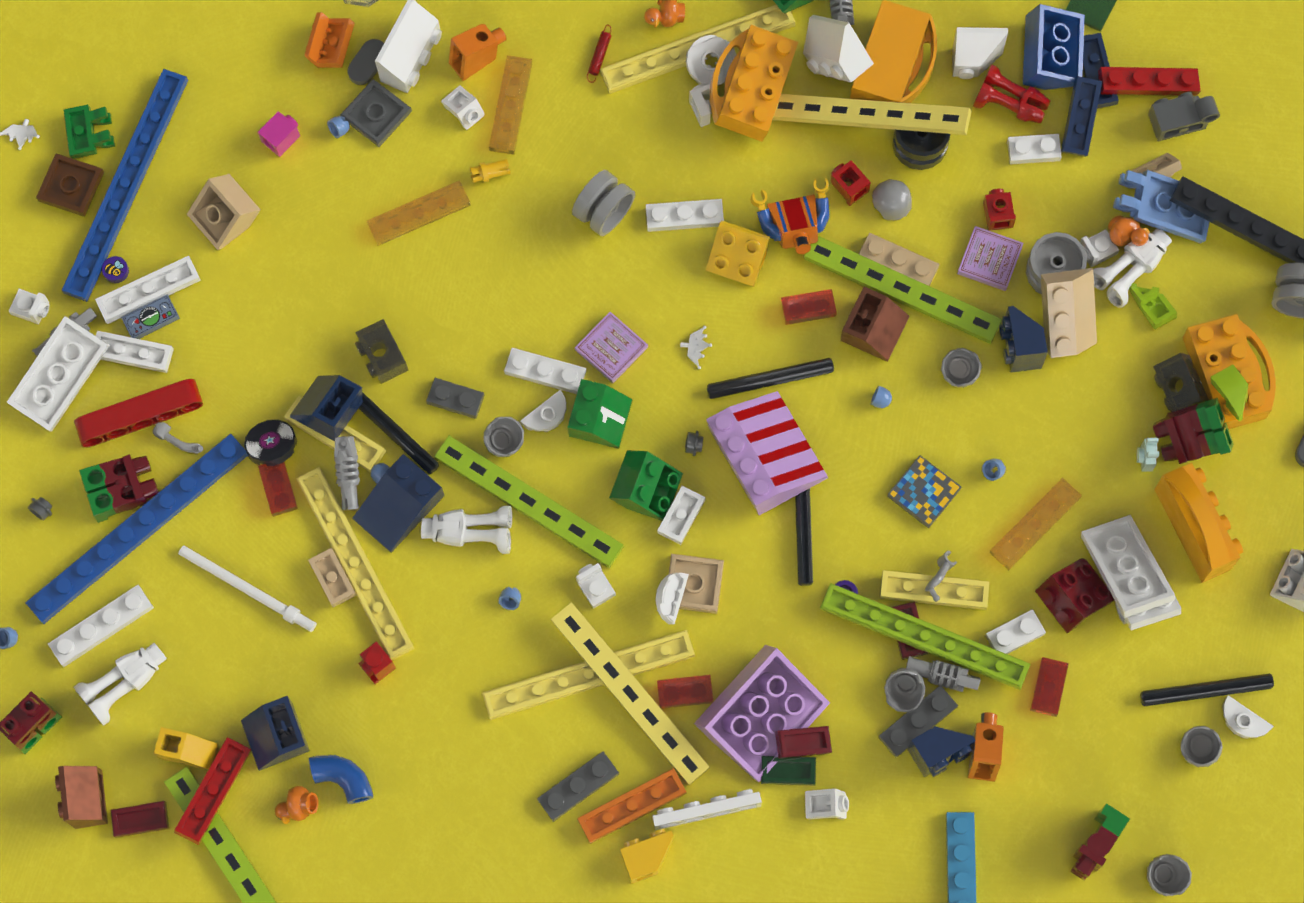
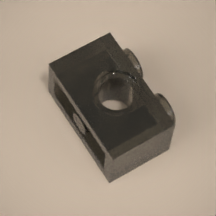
[355,319,409,384]
[1153,353,1209,412]

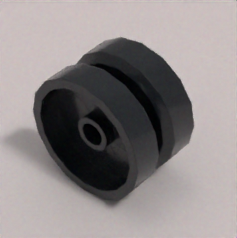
[892,130,950,170]

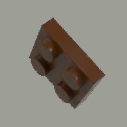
[36,153,104,217]

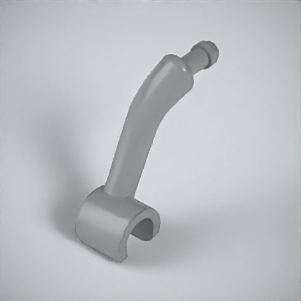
[153,422,203,454]
[925,551,957,602]

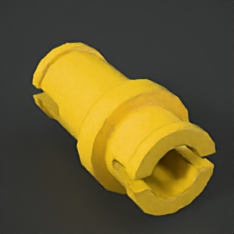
[469,159,510,183]

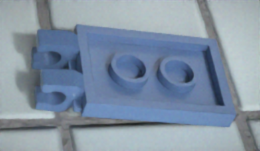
[1113,170,1209,243]

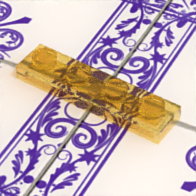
[489,55,532,154]
[367,180,471,246]
[990,478,1082,571]

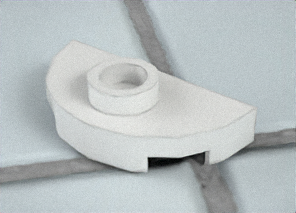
[520,389,566,432]
[656,572,689,624]
[1222,695,1274,739]

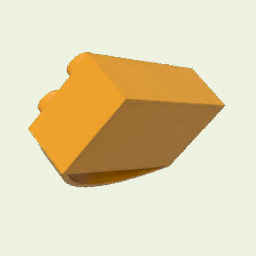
[850,0,937,103]
[710,25,798,142]
[1182,314,1276,429]
[1154,463,1243,583]

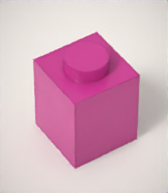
[258,111,300,157]

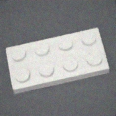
[7,316,110,432]
[1081,515,1175,618]

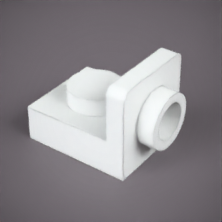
[689,83,712,127]
[441,86,485,130]
[1080,230,1119,267]
[9,289,49,324]
[576,563,616,609]
[805,789,849,820]

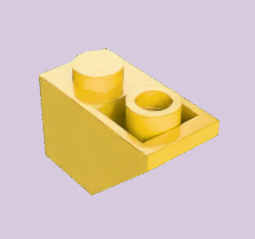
[154,727,219,770]
[620,829,674,884]

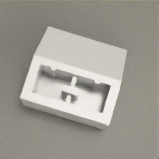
[1270,549,1304,612]

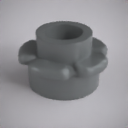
[685,431,703,456]
[28,497,52,521]

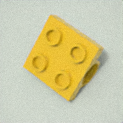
[706,221,770,287]

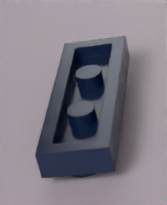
[1083,33,1119,108]
[1061,76,1102,157]

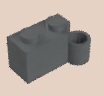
[1148,92,1220,141]

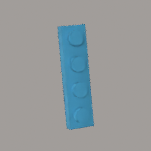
[946,812,976,903]

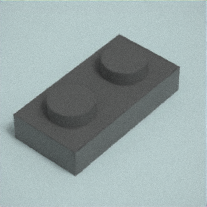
[426,378,485,419]

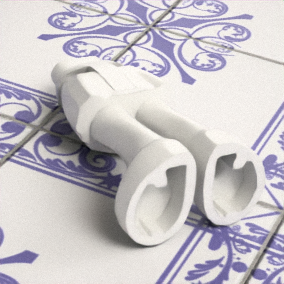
[1093,229,1172,308]
[421,505,512,554]
[73,643,167,726]

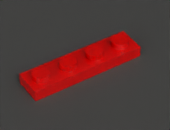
[1098,67,1201,96]
[174,737,251,845]

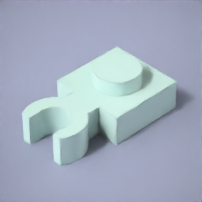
[1137,438,1159,472]

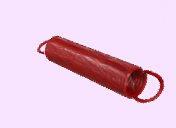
[587,24,611,83]

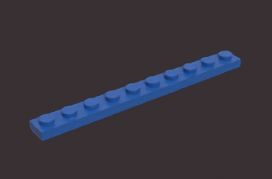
[62,69,188,302]
[26,434,248,624]

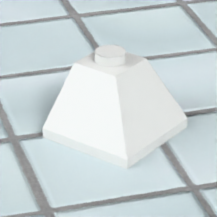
[952,27,1008,79]

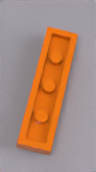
[577,768,687,844]

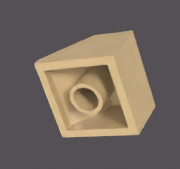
[187,174,261,250]

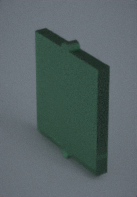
[1066,0,1117,32]

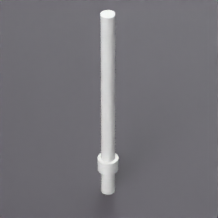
[179,546,317,632]

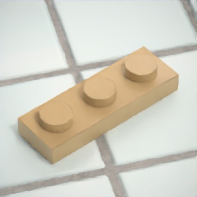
[859,233,939,286]

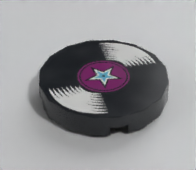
[244,420,297,466]

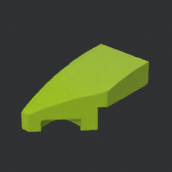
[1129,283,1177,330]
[1211,365,1248,421]

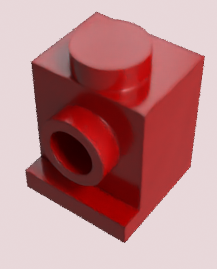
[831,160,871,206]
[983,188,1016,231]
[358,641,396,685]

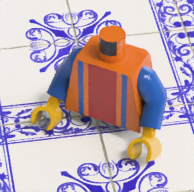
[750,178,829,254]

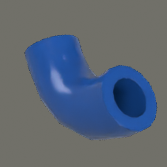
[309,755,374,804]

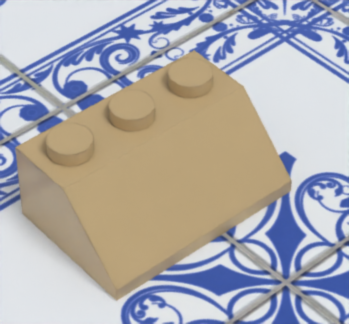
[1040,268,1097,358]

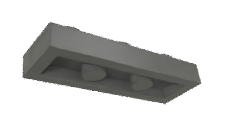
[878,686,958,758]
[537,751,619,822]

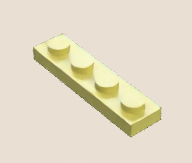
[284,396,386,472]
[880,570,989,610]

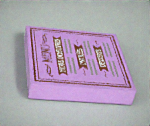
[957,226,1023,291]
[575,312,648,383]

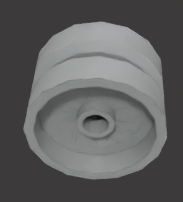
[572,170,635,236]
[1026,232,1087,294]
[1271,263,1304,318]

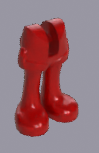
[973,65,1051,123]

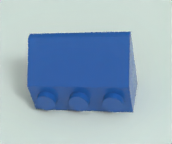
[1023,4,1085,90]

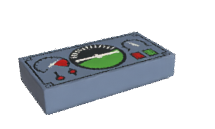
[121,294,180,339]

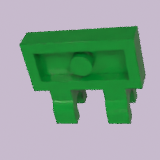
[64,104,115,159]

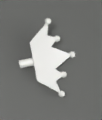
[0,119,40,150]
[680,326,712,369]

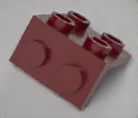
[1035,558,1114,633]

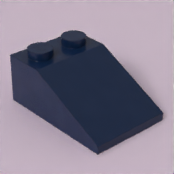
[353,454,445,553]

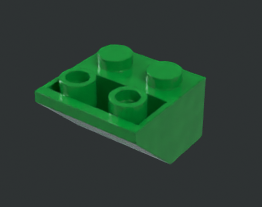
[609,450,683,521]

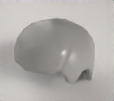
[872,179,912,220]
[941,348,982,388]
[483,417,524,457]
[884,668,925,712]
[1181,726,1222,767]
[1146,854,1192,896]

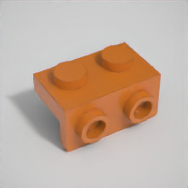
[305,12,355,68]

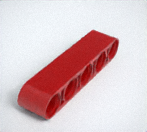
[74,379,203,447]

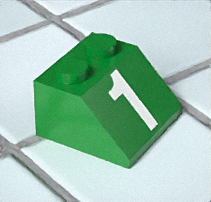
[567,379,633,449]

